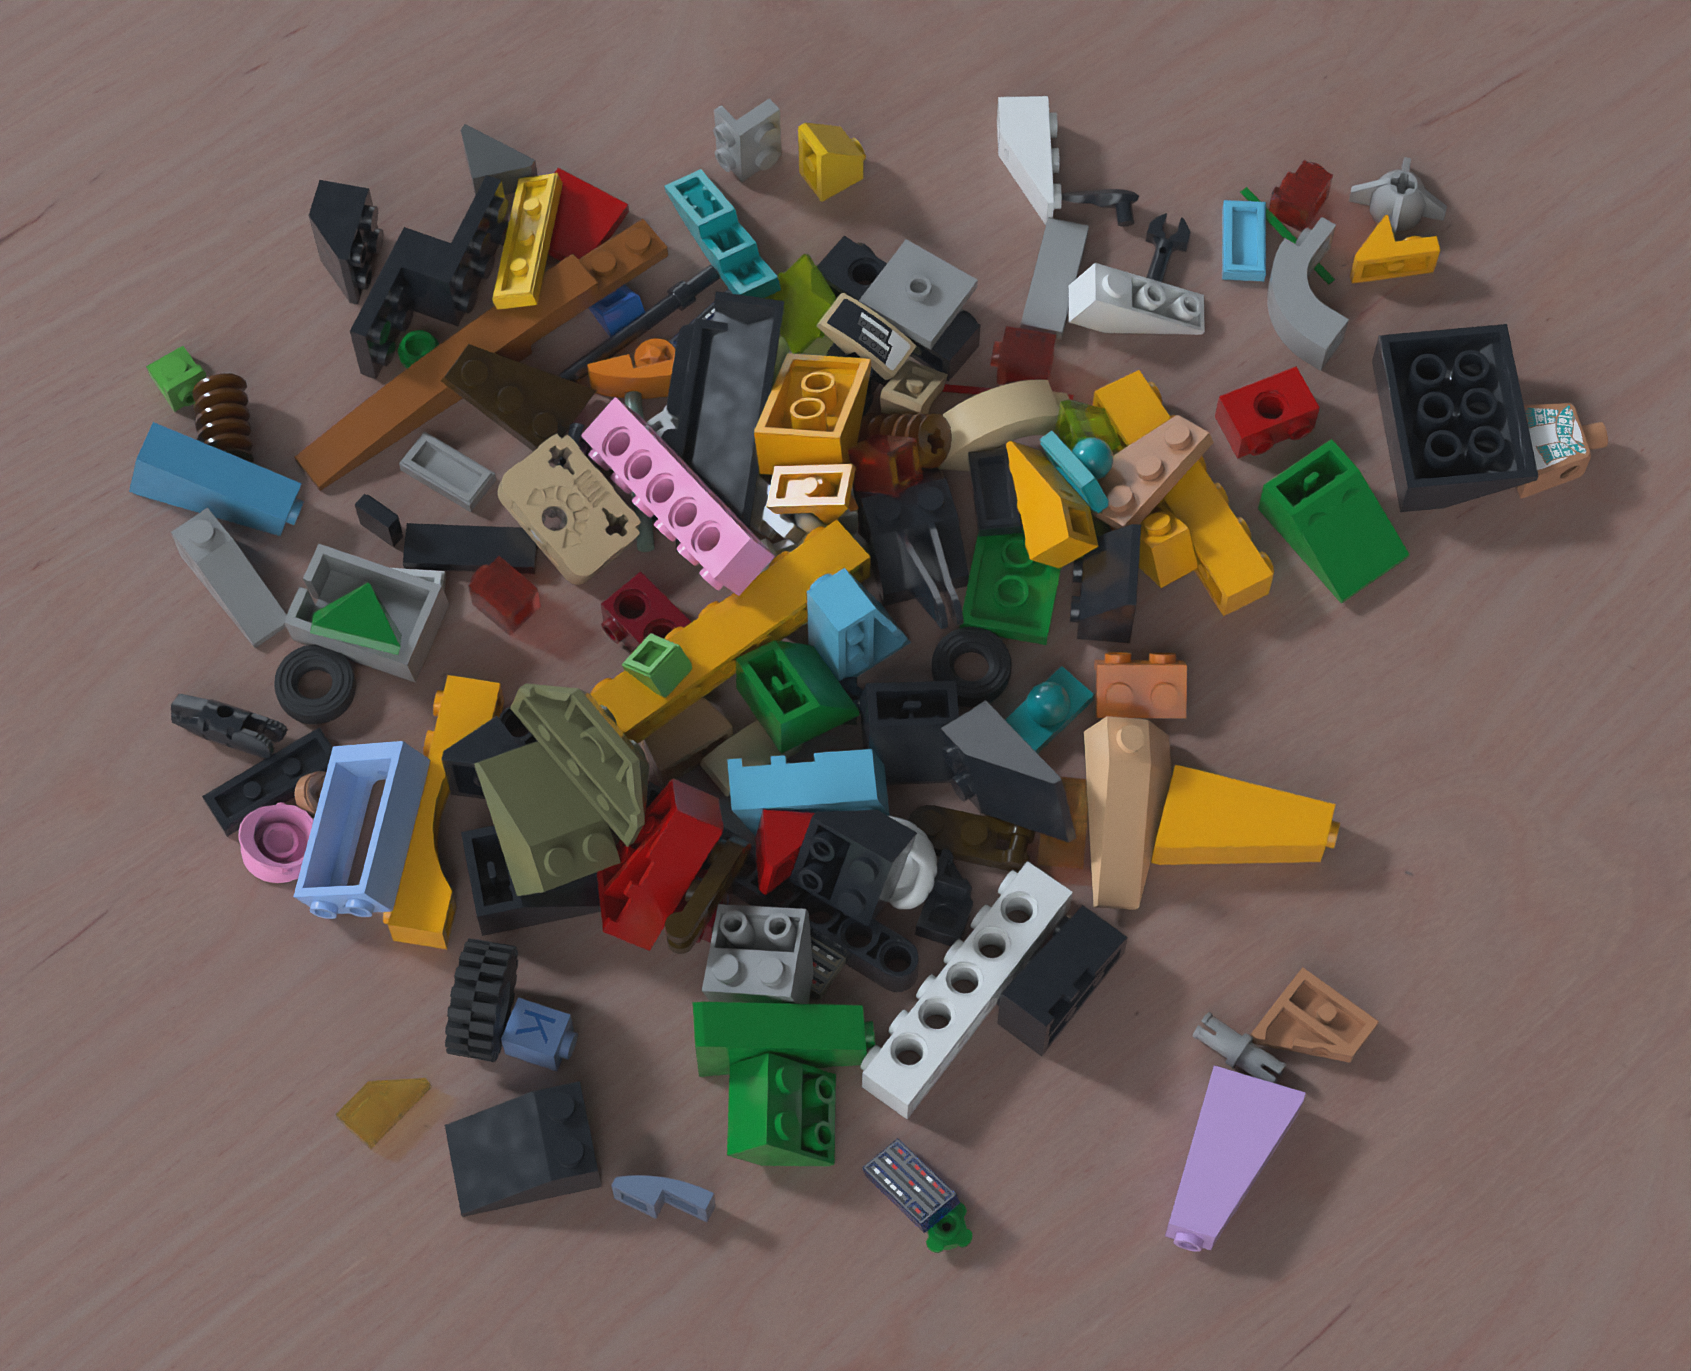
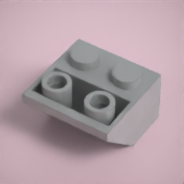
[702,904,814,1004]

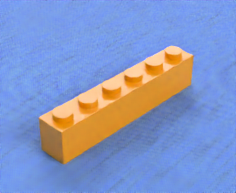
[1092,370,1274,616]

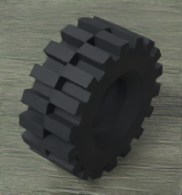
[445,938,518,1062]

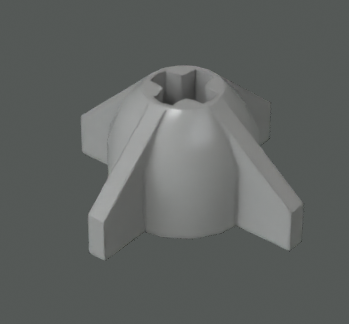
[1349,157,1447,237]

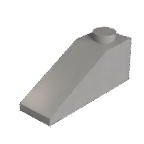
[171,507,286,648]

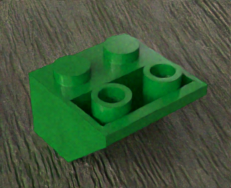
[735,640,859,754]
[727,1053,836,1167]

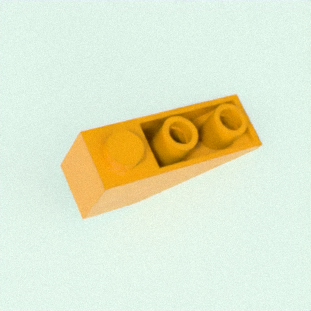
[1006,441,1098,569]
[1109,502,1198,588]

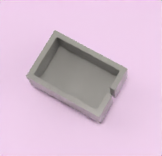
[283,544,449,683]

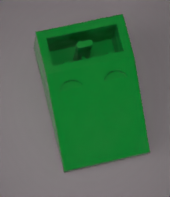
[1258,439,1410,604]

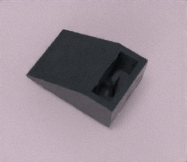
[461,826,601,936]

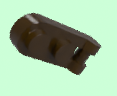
[908,805,1036,873]
[665,835,751,954]

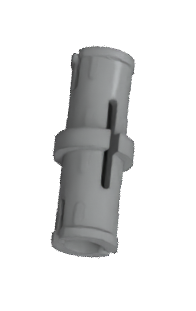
[1192,1012,1287,1084]

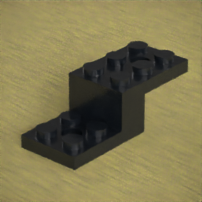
[350,175,509,379]

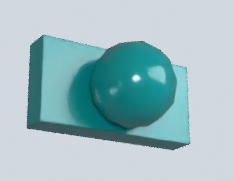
[1040,430,1114,513]
[1005,666,1094,754]

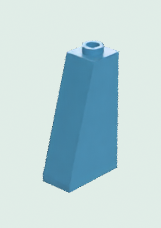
[129,422,304,536]

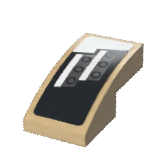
[817,293,916,380]

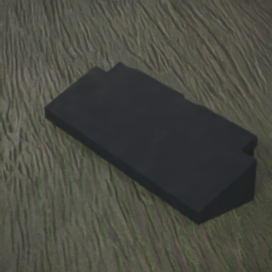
[651,291,785,552]

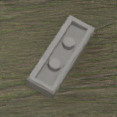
[1020,217,1089,340]

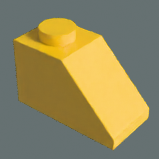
[798,122,866,202]

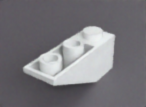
[997,96,1061,225]
[1069,263,1205,335]

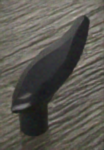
[1061,189,1139,227]

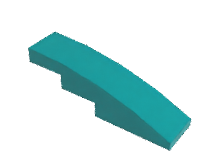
[664,169,781,298]

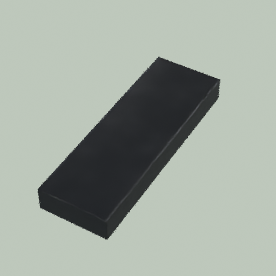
[403,523,538,574]
[202,727,333,837]

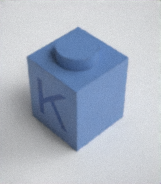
[501,997,578,1072]

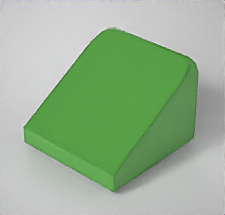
[622,634,693,698]

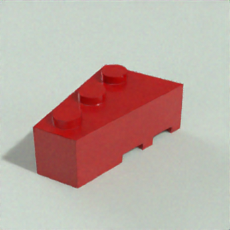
[597,778,724,951]

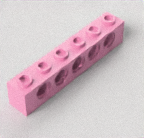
[581,397,775,596]

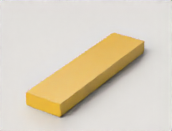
[492,173,562,310]

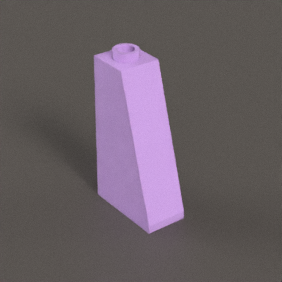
[1165,1066,1305,1252]

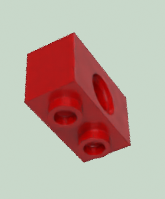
[1215,366,1320,459]

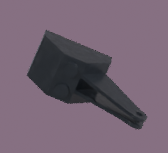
[852,467,969,629]

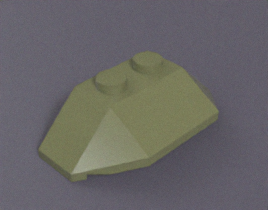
[511,683,650,847]

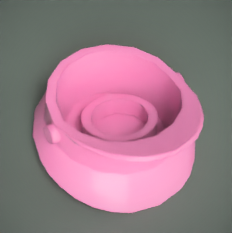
[238,802,314,883]

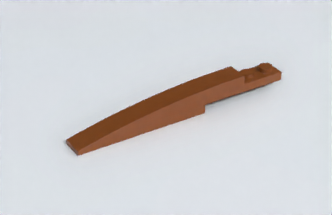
[295,218,669,491]

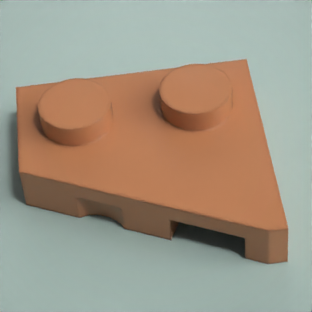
[1250,967,1379,1062]

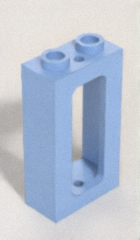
[293,741,431,919]

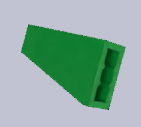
[692,1001,875,1077]

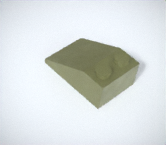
[474,741,621,896]

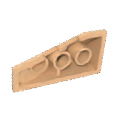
[1084,716,1172,910]

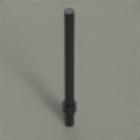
[557,265,720,383]

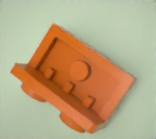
[1094,652,1187,718]

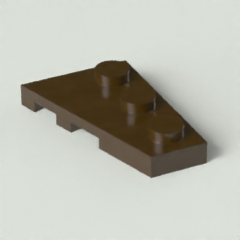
[441,344,597,452]

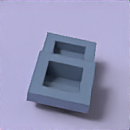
[611,1175,716,1222]

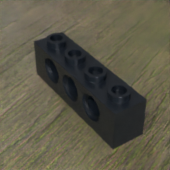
[813,235,981,382]

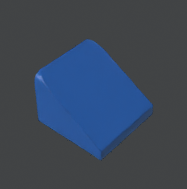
[589,284,645,337]

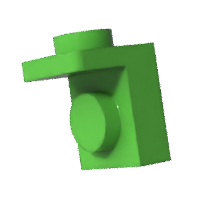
[146,346,207,412]

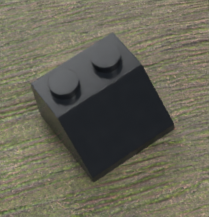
[1070,524,1141,643]

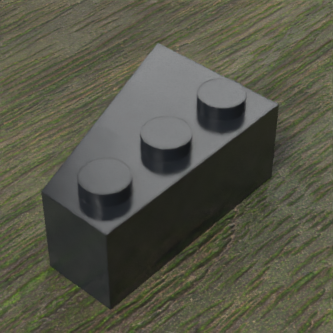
[996,905,1128,1056]

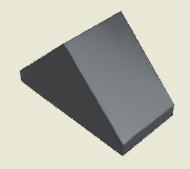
[461,124,538,195]

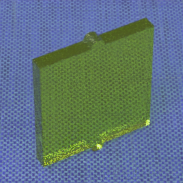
[765,254,837,354]

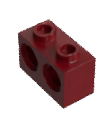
[601,571,692,655]

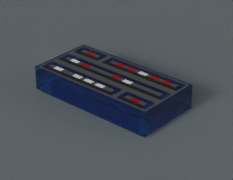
[862,1138,960,1233]

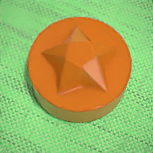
[634,338,676,368]

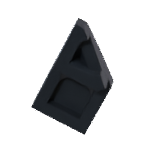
[915,848,974,946]

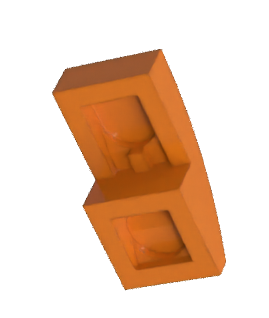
[588,354,674,399]

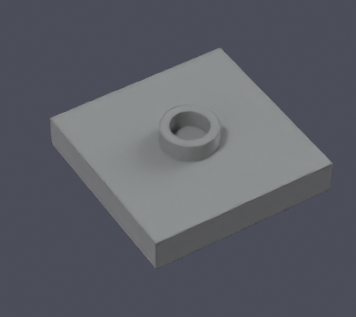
[859,239,978,350]

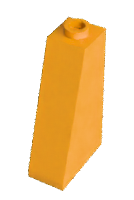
[1151,764,1340,864]

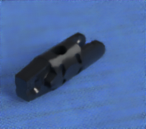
[171,694,288,759]

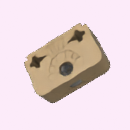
[497,434,641,585]

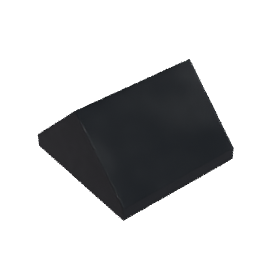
[441,716,521,799]

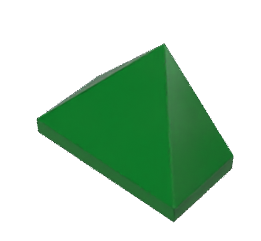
[310,582,402,655]

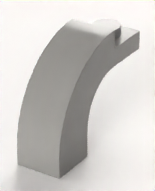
[1267,217,1349,371]

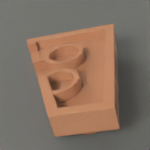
[1086,415,1214,529]

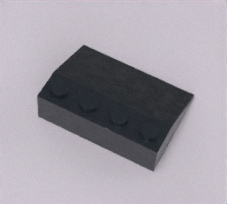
[1372,324,1539,512]

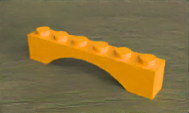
[383,675,504,949]

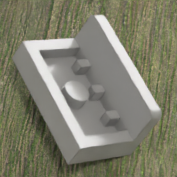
[713,98,781,182]

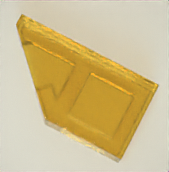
[335,1078,432,1150]

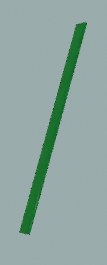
[1240,187,1335,285]

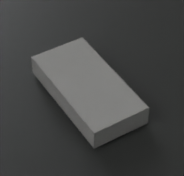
[399,431,496,512]

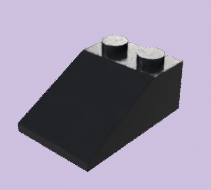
[941,701,1076,843]
[445,1081,602,1217]

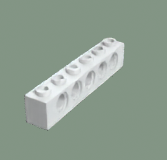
[860,861,1073,1119]

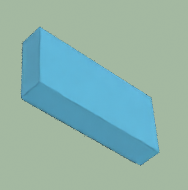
[1222,200,1266,281]

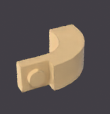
[938,380,1082,471]

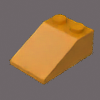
[754,353,871,475]

